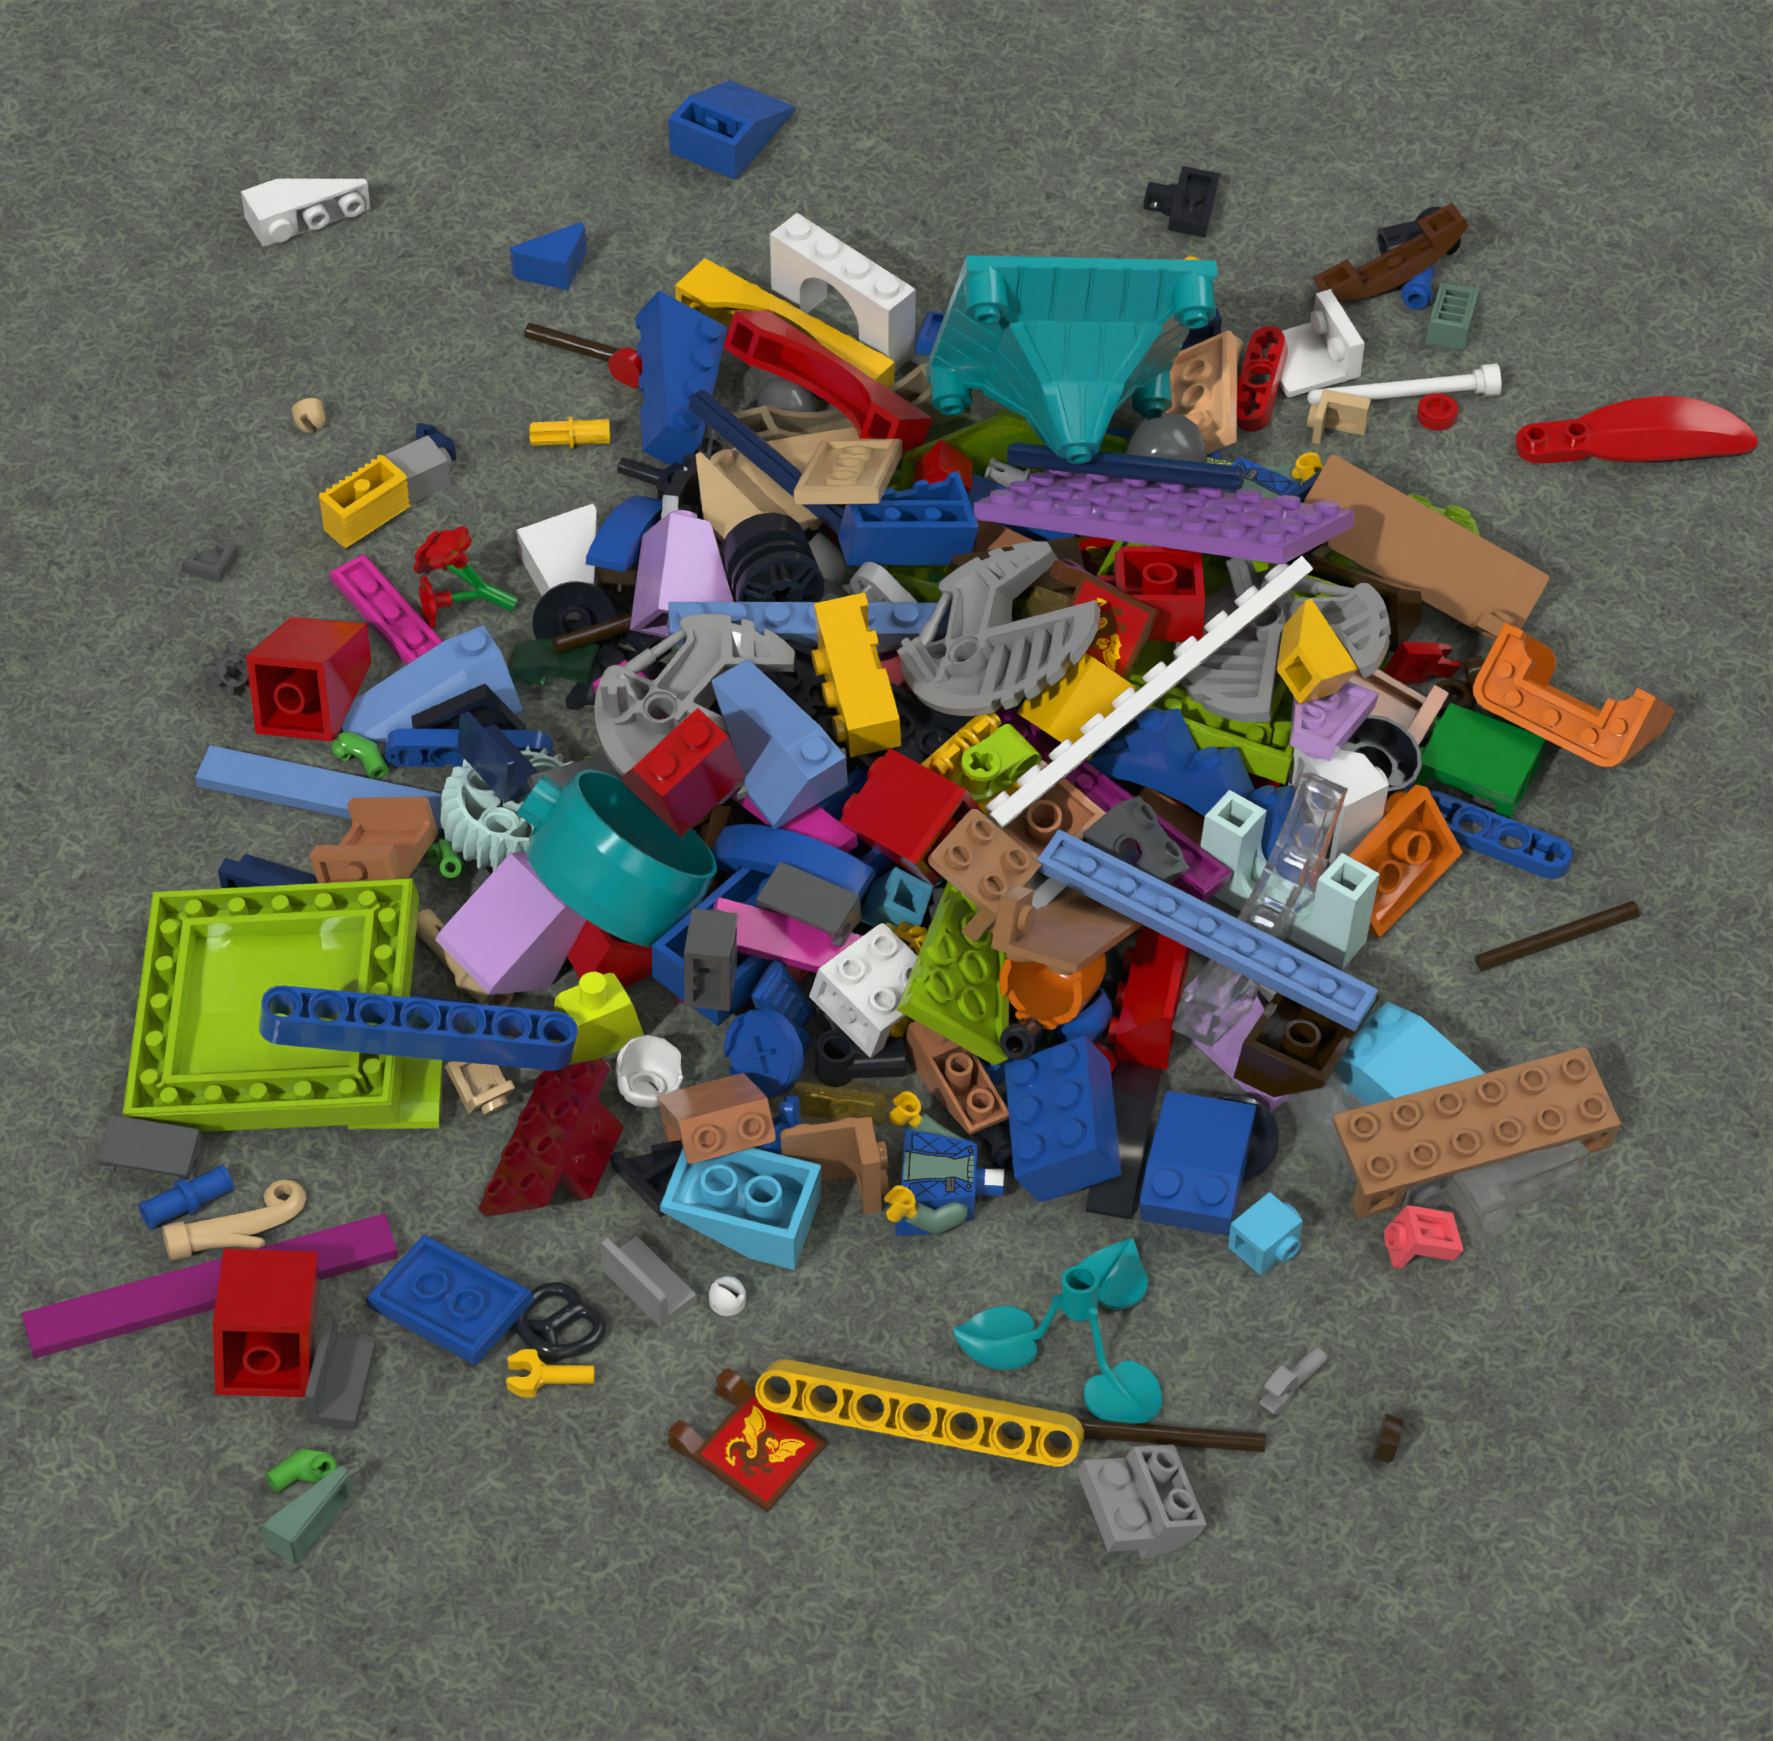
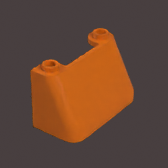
[1473,622,1675,769]

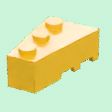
[811,592,901,757]

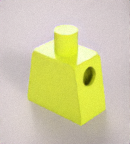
[550,972,644,1065]

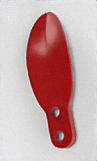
[1516,396,1758,464]

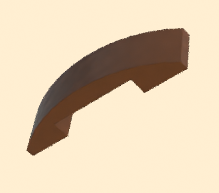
[1313,203,1468,302]

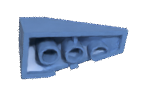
[341,625,523,743]
[711,659,848,830]

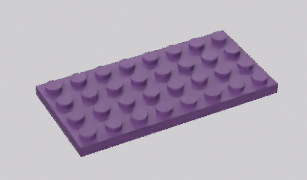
[974,470,1354,564]

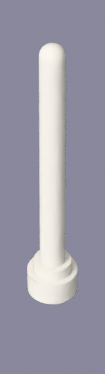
[1307,363,1501,405]

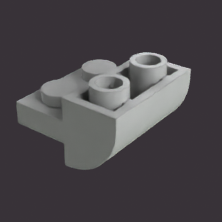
[1076,1445,1207,1560]

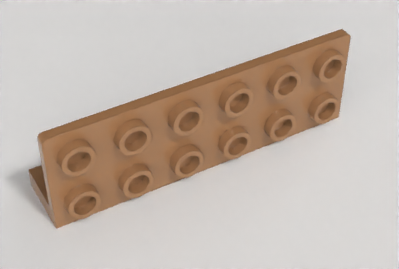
[1303,455,1550,642]
[991,840,1143,975]
[1333,1047,1621,1219]

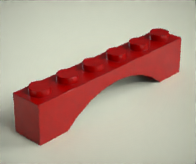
[723,310,932,456]

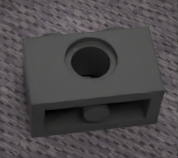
[1083,796,1190,885]

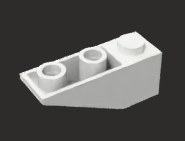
[241,179,370,247]

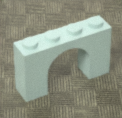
[1200,790,1380,969]

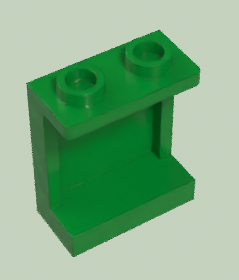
[1414,703,1546,819]

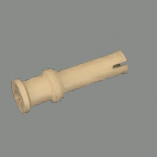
[416,909,514,1007]

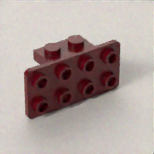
[479,1058,624,1217]

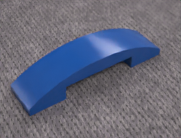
[586,495,662,572]
[710,824,876,899]

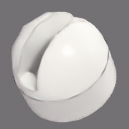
[709,1276,746,1316]

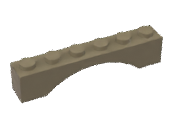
[728,363,971,450]

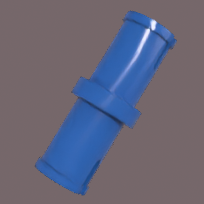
[138,1165,234,1230]

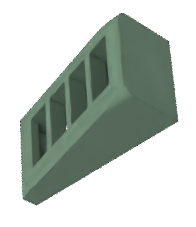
[1426,283,1479,350]
[261,1465,353,1564]

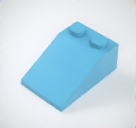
[1333,1002,1486,1106]
[660,1148,822,1270]

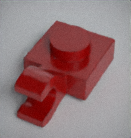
[1383,641,1461,684]

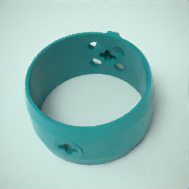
[516,770,717,947]

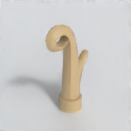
[162,1179,306,1262]

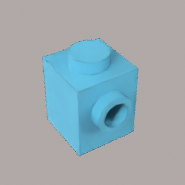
[861,867,933,928]
[1228,1192,1303,1276]

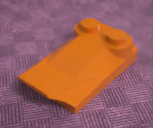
[1349,785,1463,938]

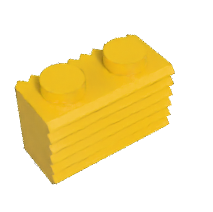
[319,455,410,548]

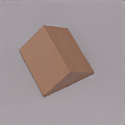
[1002,760,1106,877]

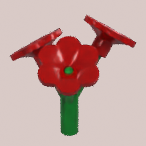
[413,526,518,628]

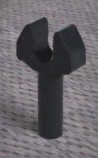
[617,457,684,499]

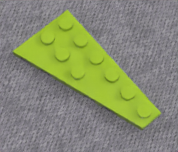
[896,882,1009,1066]

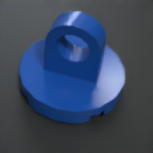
[724,1008,811,1098]

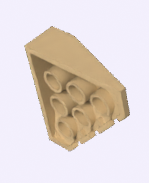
[709,427,859,532]

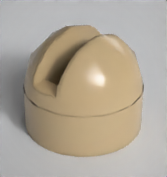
[291,398,326,433]

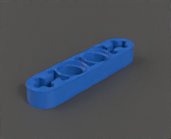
[385,728,553,767]
[1429,790,1572,879]

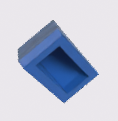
[510,222,587,290]

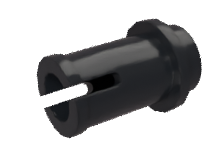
[1000,1017,1044,1060]
[975,1122,1014,1171]

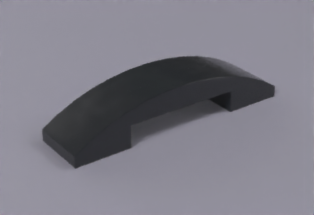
[1086,1062,1162,1220]

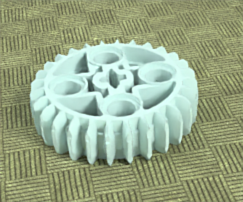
[440,745,575,872]

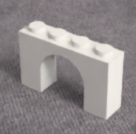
[770,213,916,371]

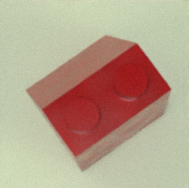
[246,617,372,741]
[620,708,745,838]
[840,748,985,887]
[212,1248,319,1397]

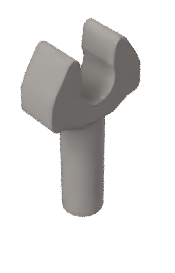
[1259,1348,1327,1414]

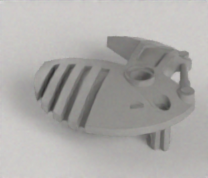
[897,541,1101,716]
[1174,557,1391,722]
[594,614,795,805]

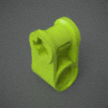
[956,724,1041,803]

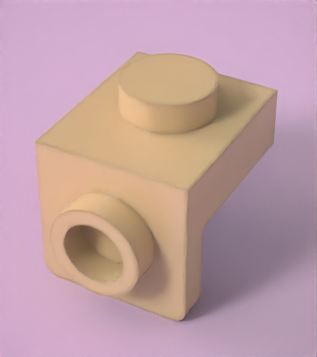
[1307,389,1371,444]
[445,1061,515,1115]

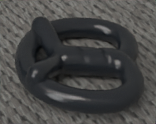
[514,1282,607,1363]

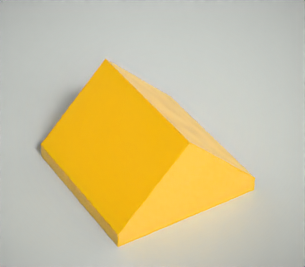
[1017,653,1138,761]

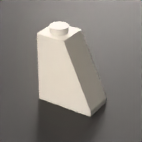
[517,504,598,621]

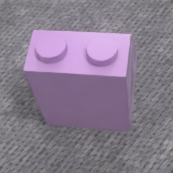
[630,510,734,638]
[435,852,587,995]

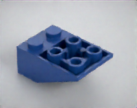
[668,80,795,180]

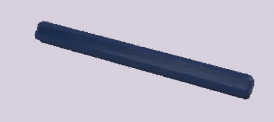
[689,390,845,535]
[1007,442,1244,491]

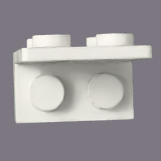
[1263,289,1364,397]
[809,923,918,1058]

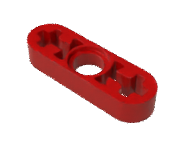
[1237,326,1288,432]

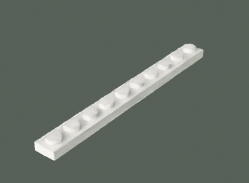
[985,556,1313,830]

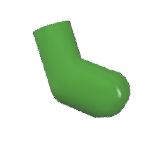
[331,731,389,780]
[426,838,465,878]
[265,1449,338,1493]

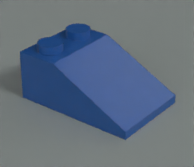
[1139,1091,1257,1236]

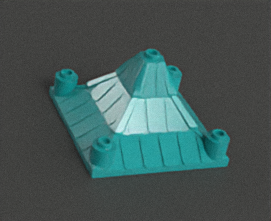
[926,255,1218,464]

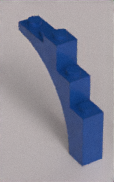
[1085,708,1329,896]

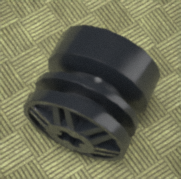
[720,512,825,602]
[1341,714,1422,819]

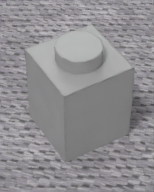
[385,435,453,505]

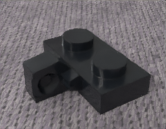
[1143,166,1220,238]

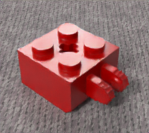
[1097,546,1205,642]

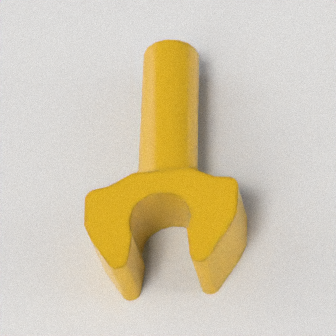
[506,1349,595,1398]

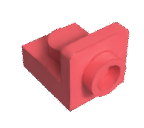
[1384,1205,1464,1268]

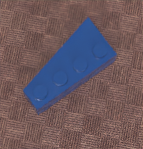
[635,290,727,466]

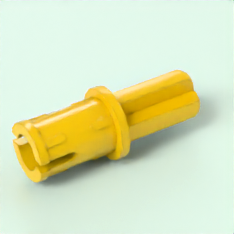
[529,417,610,449]

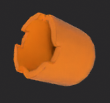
[999,954,1106,1030]

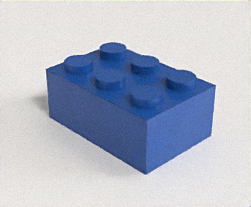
[1004,1035,1122,1202]

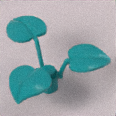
[953,1238,1162,1424]

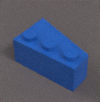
[838,471,979,566]

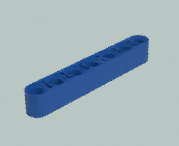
[259,985,578,1070]

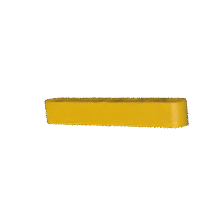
[755,1359,1084,1466]

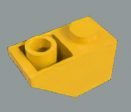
[1276,598,1358,705]

